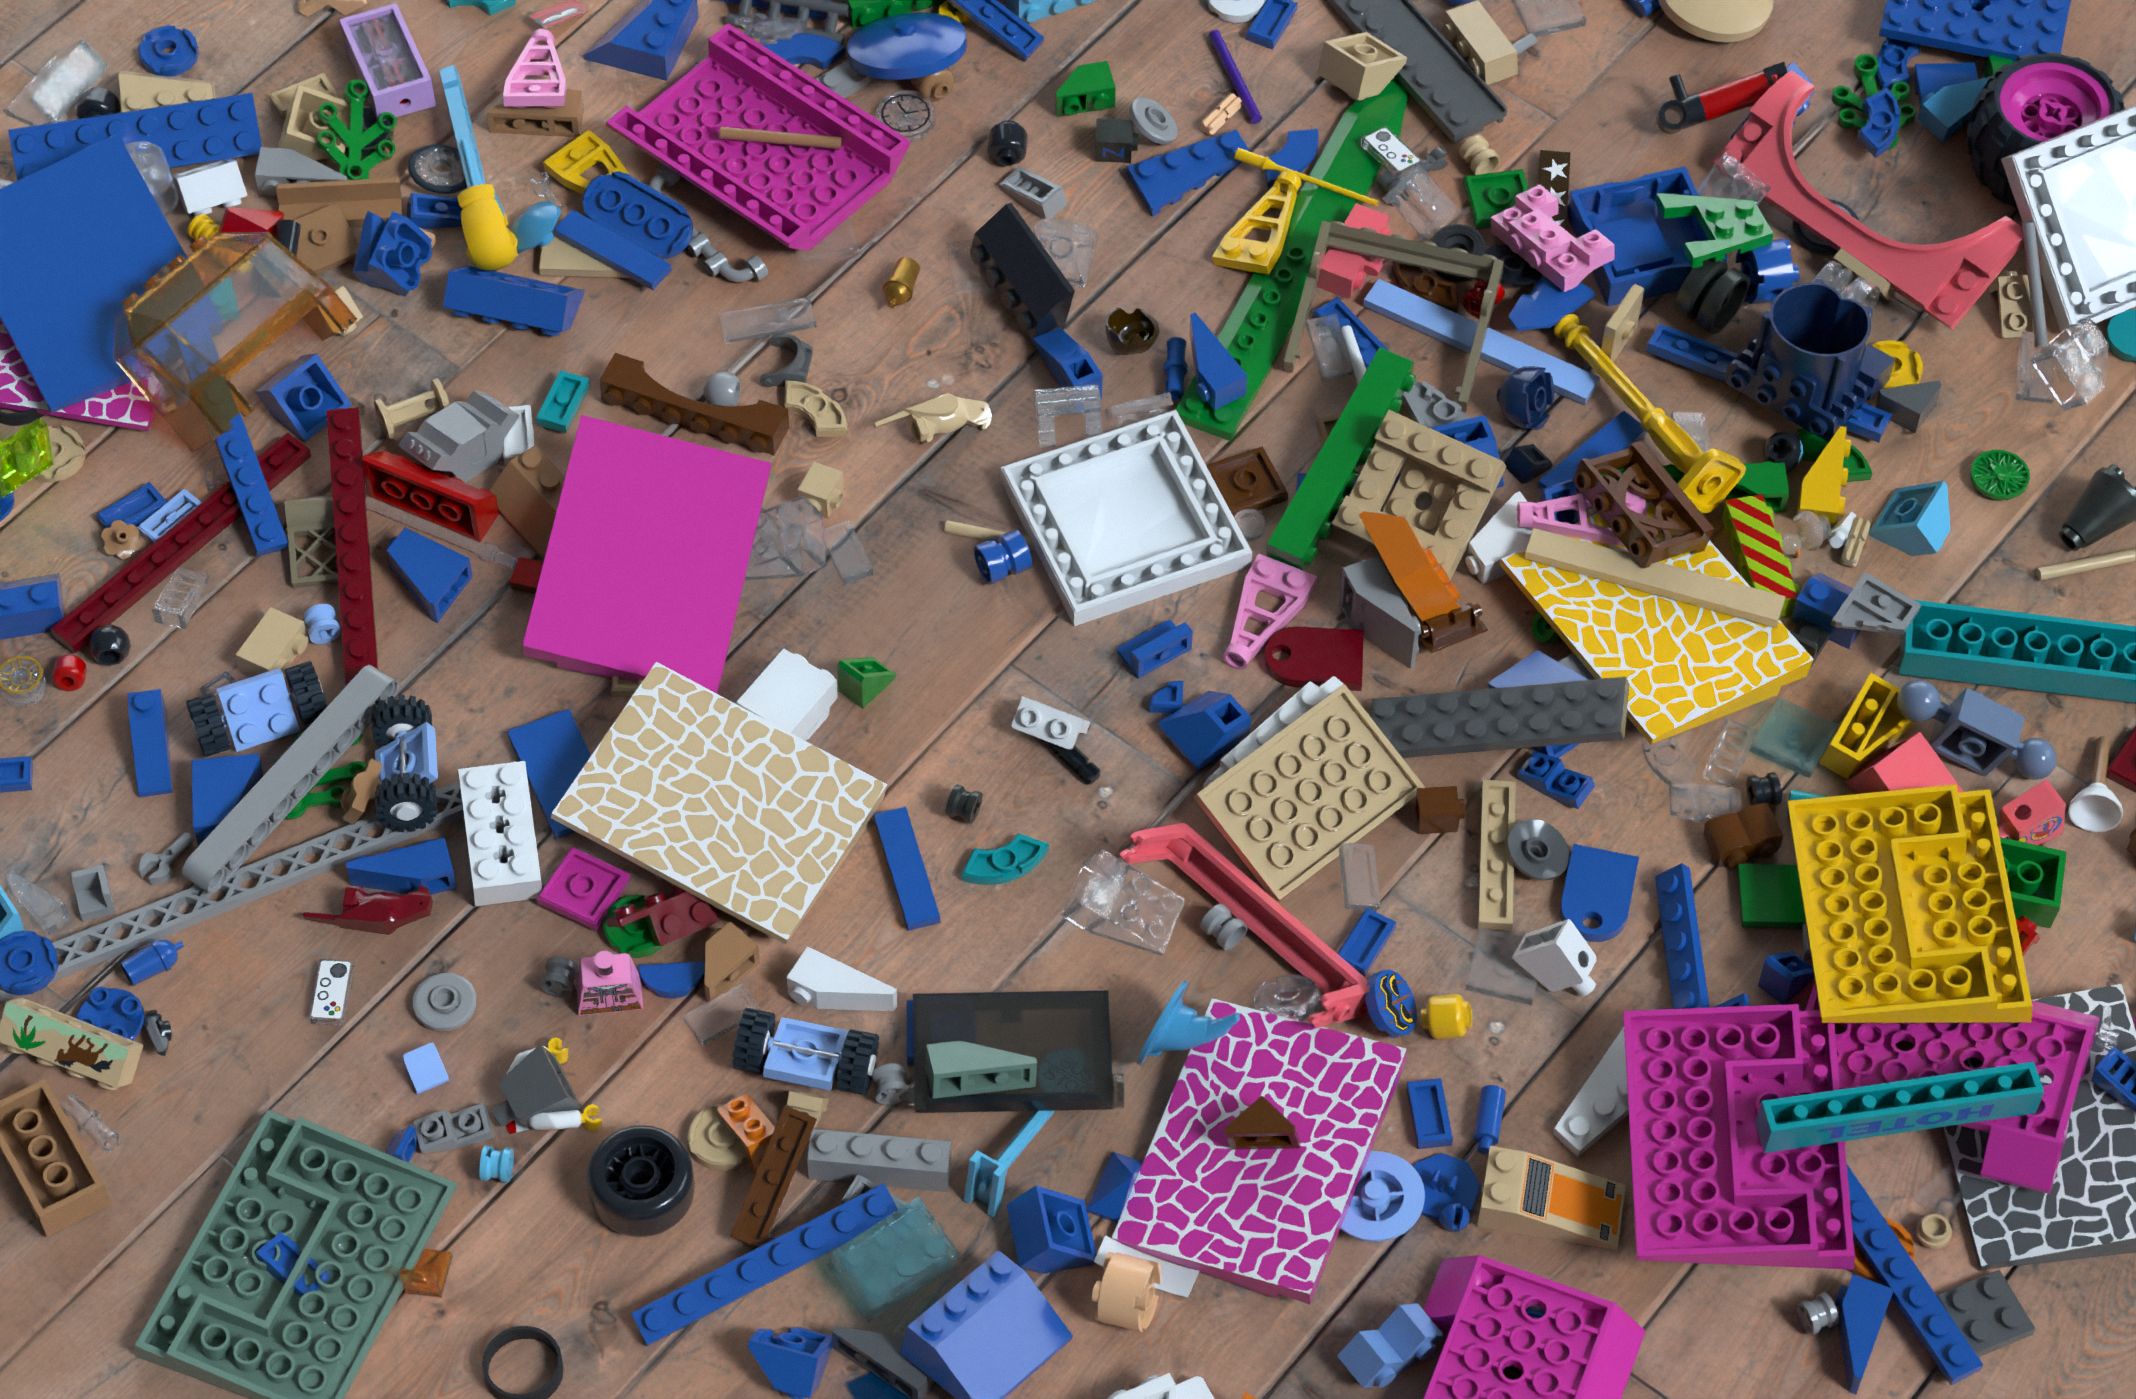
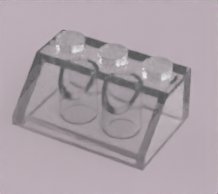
[3,39,108,126]

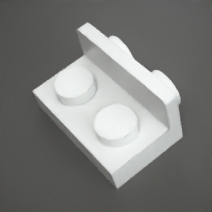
[1011,696,1090,750]

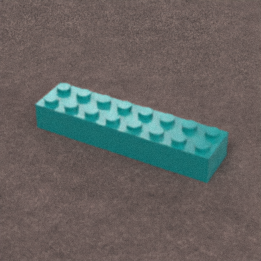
[1899,600,2136,703]

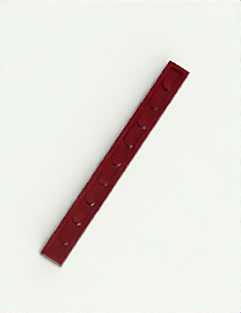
[326,407,379,686]
[51,433,311,653]

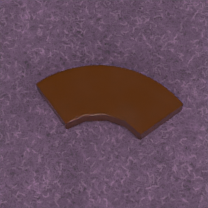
[1392,261,1459,314]

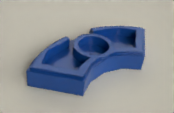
[763,34,845,70]
[1875,38,1921,90]
[1857,88,1900,158]
[1264,129,1319,188]

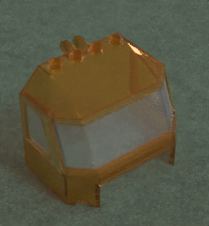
[113,232,357,452]

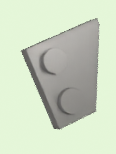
[1831,572,1921,635]

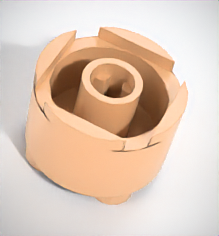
[1092,1252,1162,1332]

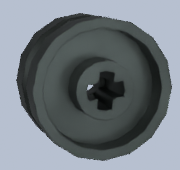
[1675,258,1750,335]

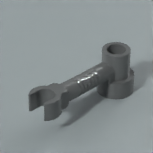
[1377,147,1448,206]

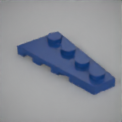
[1127,129,1250,217]

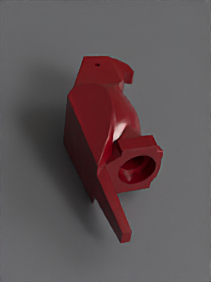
[303,885,433,935]

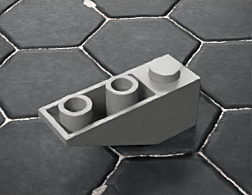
[255,147,347,197]

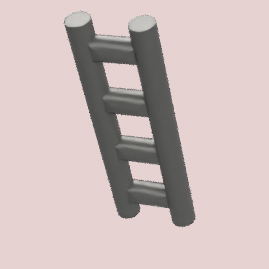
[727,0,850,45]

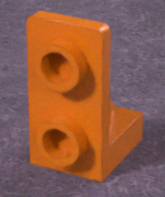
[717,1094,775,1175]

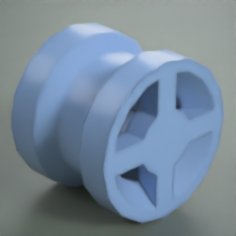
[303,604,341,644]

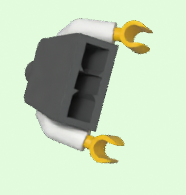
[492,1037,603,1131]

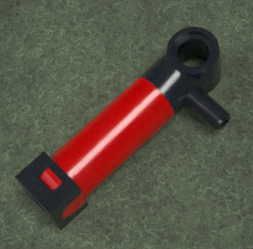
[1656,62,1788,134]

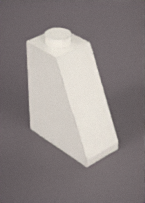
[1465,492,1537,585]

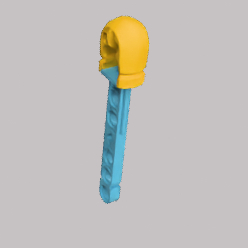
[440,64,517,271]

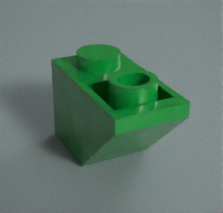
[1055,61,1116,117]

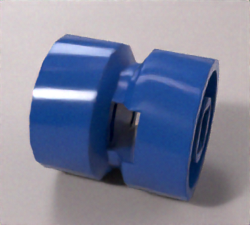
[974,530,1032,585]

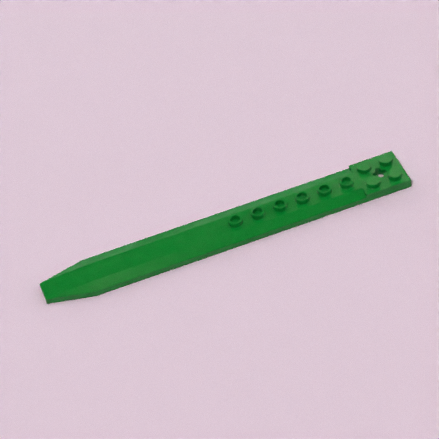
[1176,79,1408,441]

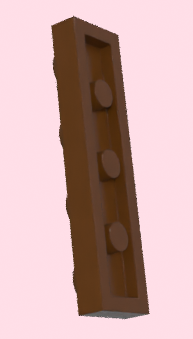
[730,1105,817,1248]

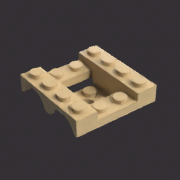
[1332,410,1507,580]

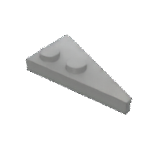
[1401,380,1471,428]

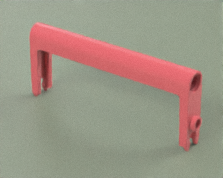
[1118,823,1370,1028]

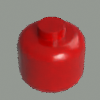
[52,655,87,692]

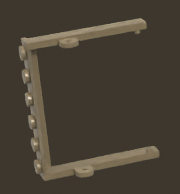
[1284,221,1504,412]

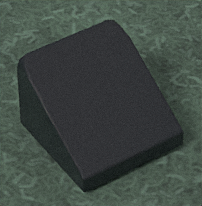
[1504,444,1553,484]

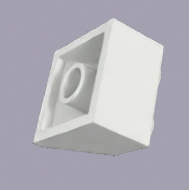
[171,158,247,217]

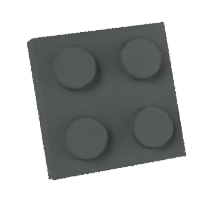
[1937,1270,2035,1357]

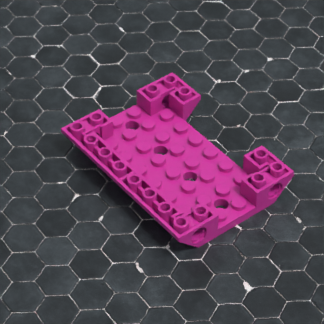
[1805,982,2100,1194]
[1423,1255,1646,1399]

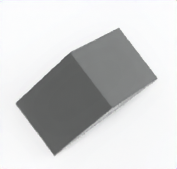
[1875,380,1942,434]

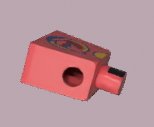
[1998,779,2066,845]

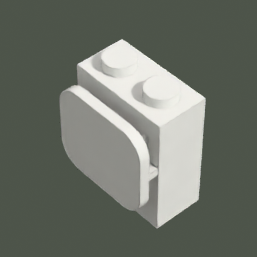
[736,648,838,741]

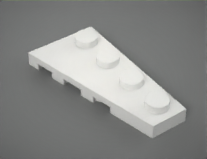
[1553,1027,1629,1157]

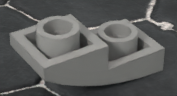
[414,1103,495,1153]

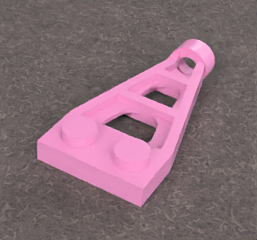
[503,29,567,108]
[1517,488,1647,546]
[1223,554,1317,670]

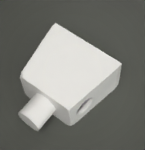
[1512,919,1597,997]

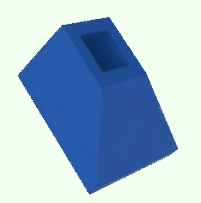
[1157,691,1251,771]

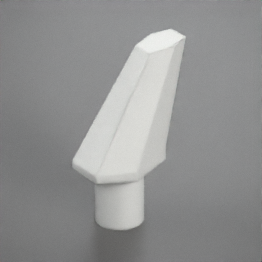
[1828,511,1856,548]

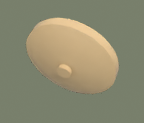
[1658,0,1773,42]

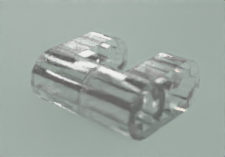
[1034,384,1103,448]

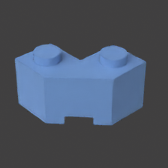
[1337,1303,1444,1388]

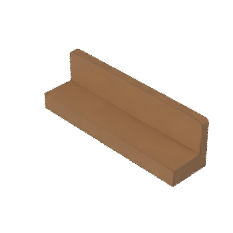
[276,178,403,228]

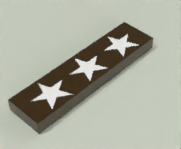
[1538,150,1571,231]

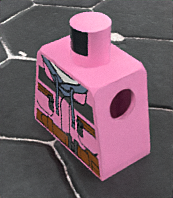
[576,951,643,1016]

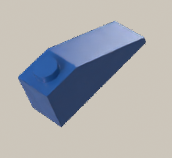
[1189,312,1247,411]
[127,689,173,797]
[1835,1274,1894,1394]

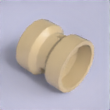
[1459,135,1501,175]

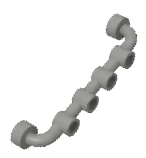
[649,163,769,282]

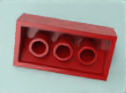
[361,451,499,542]

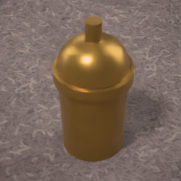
[883,257,920,308]

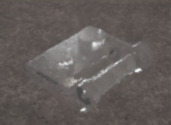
[1383,165,1459,242]

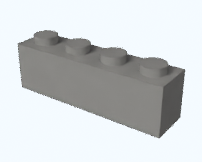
[807,1129,952,1192]

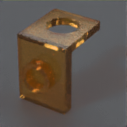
[399,1249,453,1298]

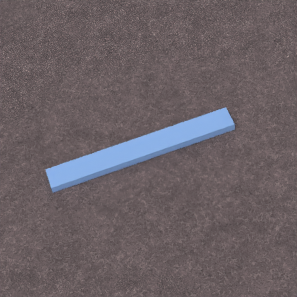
[1363,279,1600,405]

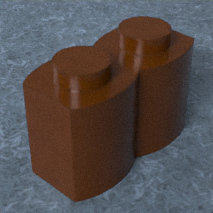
[1703,803,1783,867]

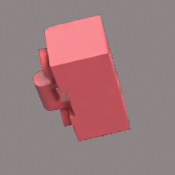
[1317,203,1392,298]

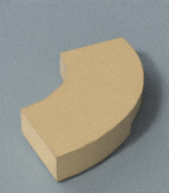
[785,380,848,437]

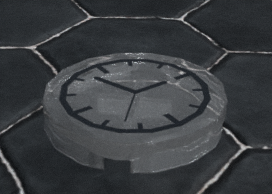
[876,91,935,143]

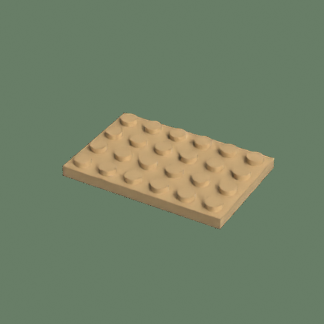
[1193,684,1426,902]

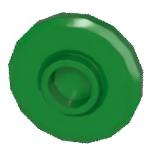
[1970,450,2030,500]

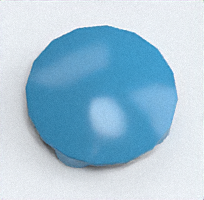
[510,201,561,254]

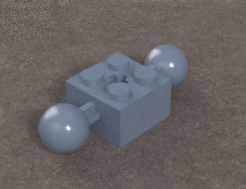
[1897,680,2057,780]

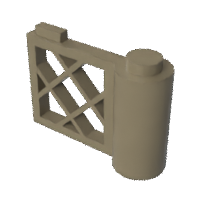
[284,494,338,588]

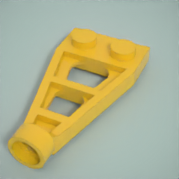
[543,130,630,195]
[1212,170,1302,275]

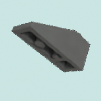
[832,1326,937,1399]

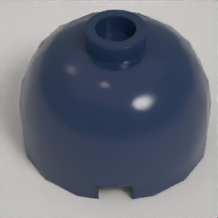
[1496,366,1554,430]

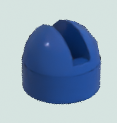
[1440,1203,1470,1233]

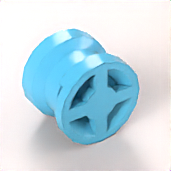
[479,1146,514,1183]

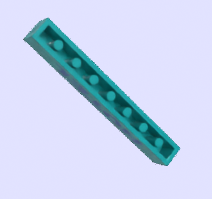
[1755,1062,2044,1153]

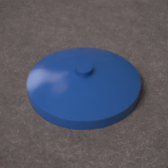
[847,12,967,80]

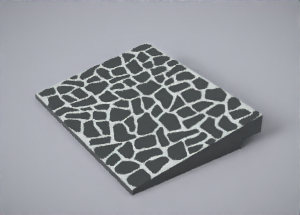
[1941,984,2136,1270]

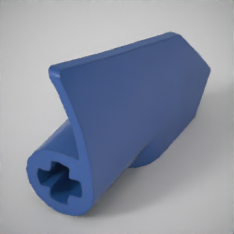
[1508,274,1595,332]

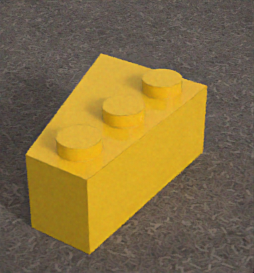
[1819,673,1917,779]

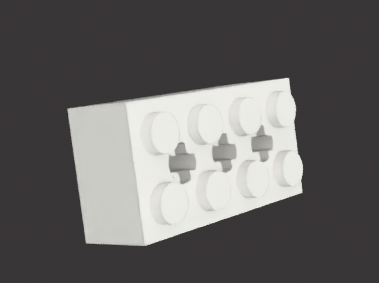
[458,761,542,906]

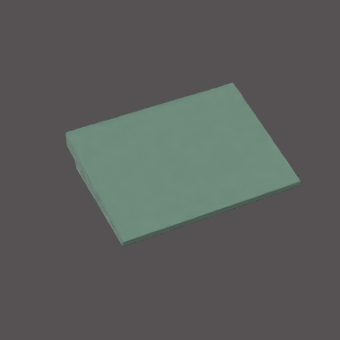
[134,1109,458,1399]

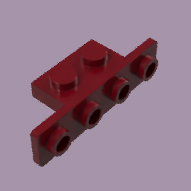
[606,885,719,946]

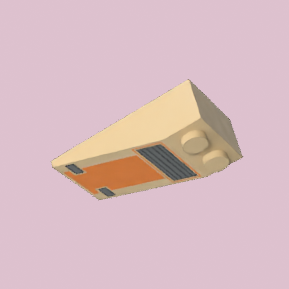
[1477,1146,1626,1250]

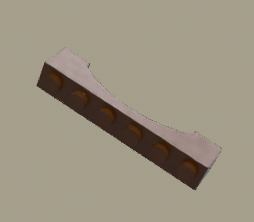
[599,353,789,456]

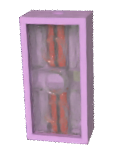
[339,3,436,121]

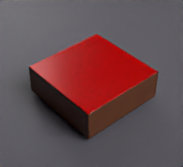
[510,557,544,594]

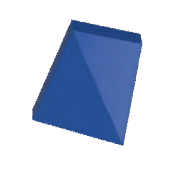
[1087,1151,1143,1223]

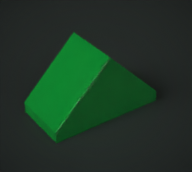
[837,657,897,709]

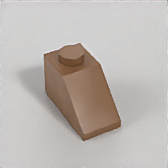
[705,922,760,1005]

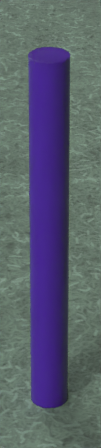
[1209,30,1262,124]

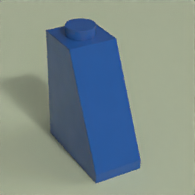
[387,527,473,623]
[192,753,263,845]

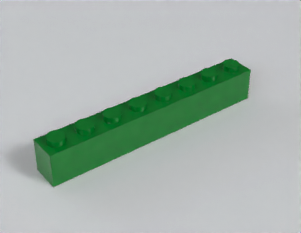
[1266,347,1416,571]

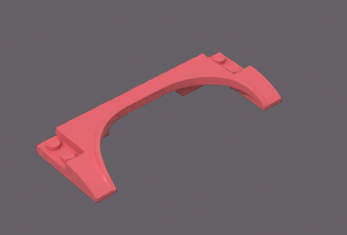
[1713,71,2024,331]

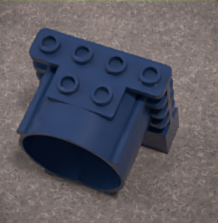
[1725,278,1895,441]

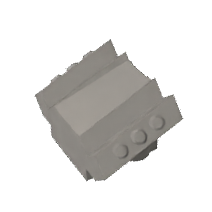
[398,390,520,483]

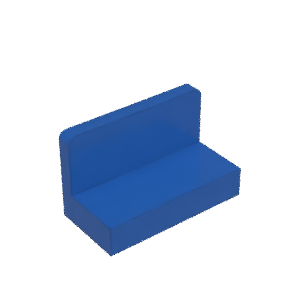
[1117,620,1193,679]

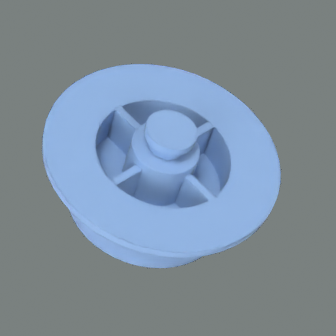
[1340,1151,1425,1242]

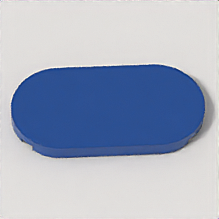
[583,172,693,260]

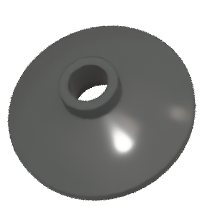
[1506,819,1569,880]

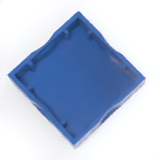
[1567,166,1728,307]

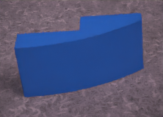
[1517,751,1595,809]

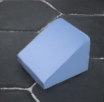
[402,1042,449,1095]

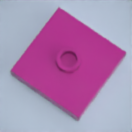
[537,847,631,931]

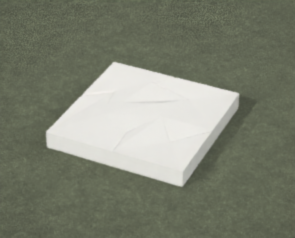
[2001,105,2136,334]
[1001,410,1252,626]

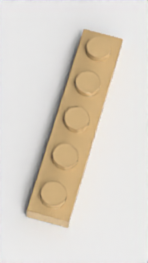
[1478,780,1516,931]

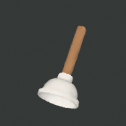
[2068,736,2123,832]

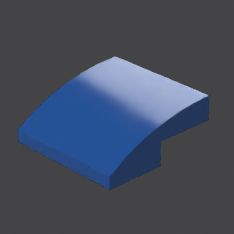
[1914,63,1978,110]

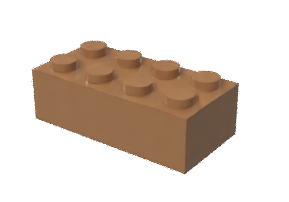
[0,1079,111,1237]

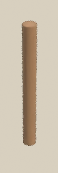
[719,127,842,149]

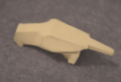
[873,393,992,444]

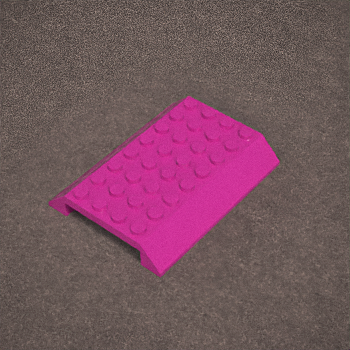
[606,23,910,251]

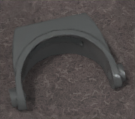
[760,333,813,387]

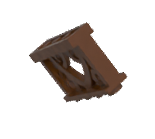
[1572,441,1714,568]

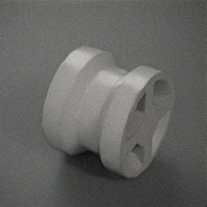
[872,1064,910,1105]
[1796,1292,1839,1335]

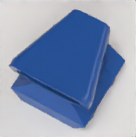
[353,211,432,297]

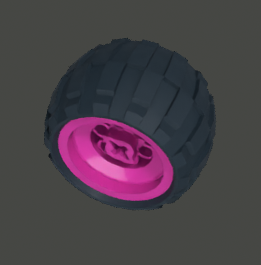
[1967,52,2125,207]

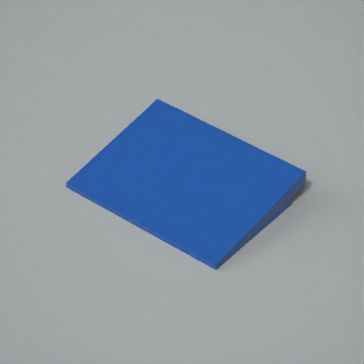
[0,133,226,413]

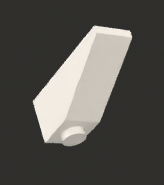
[787,946,897,1011]

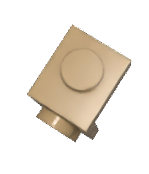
[1989,271,2033,339]

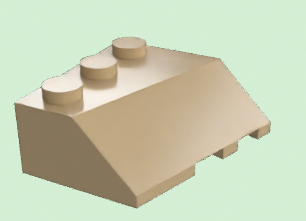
[118,71,216,112]

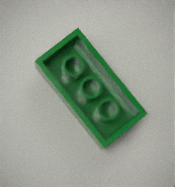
[2000,837,2067,928]

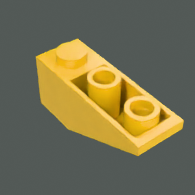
[1796,426,1851,526]

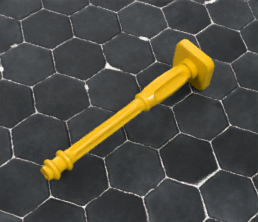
[1554,314,1746,513]

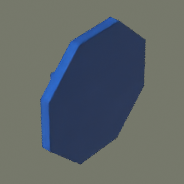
[1413,1153,1481,1220]

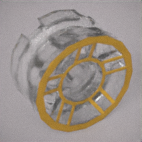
[0,656,47,708]

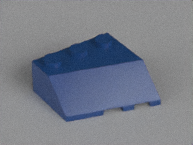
[583,0,699,81]

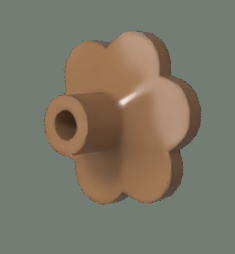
[101,520,141,560]

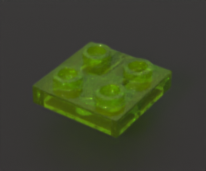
[0,418,54,498]

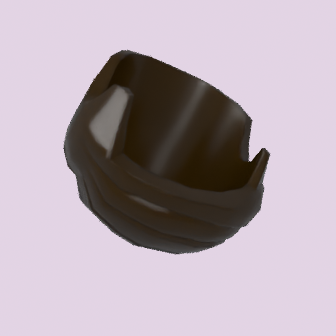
[1105,307,1160,355]

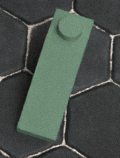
[925,1041,1037,1099]

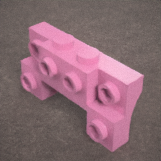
[1491,185,1615,292]

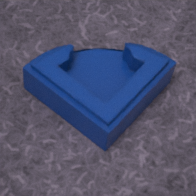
[1149,681,1184,714]

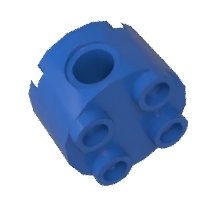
[1735,238,1799,304]

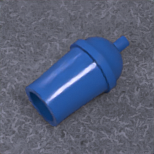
[120,939,184,986]

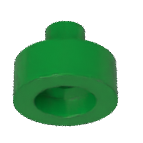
[1532,612,1561,643]

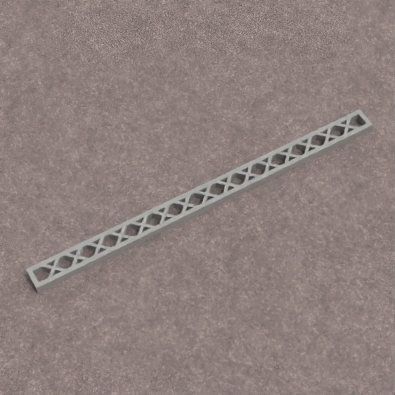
[0,781,464,1002]

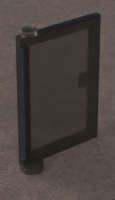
[907,990,1124,1113]

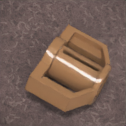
[340,759,383,825]

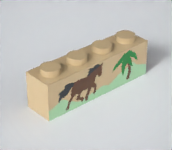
[0,998,143,1090]

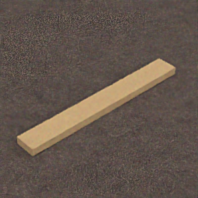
[1524,528,1785,628]

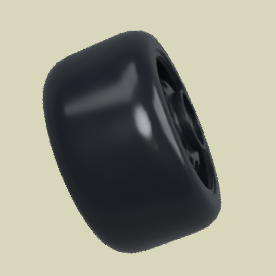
[587,1125,695,1237]

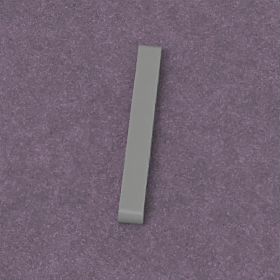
[182,665,398,894]

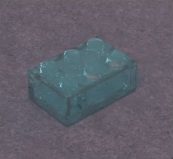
[828,1197,959,1323]

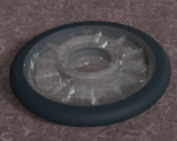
[408,144,467,194]

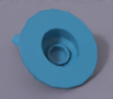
[1136,980,1240,1066]

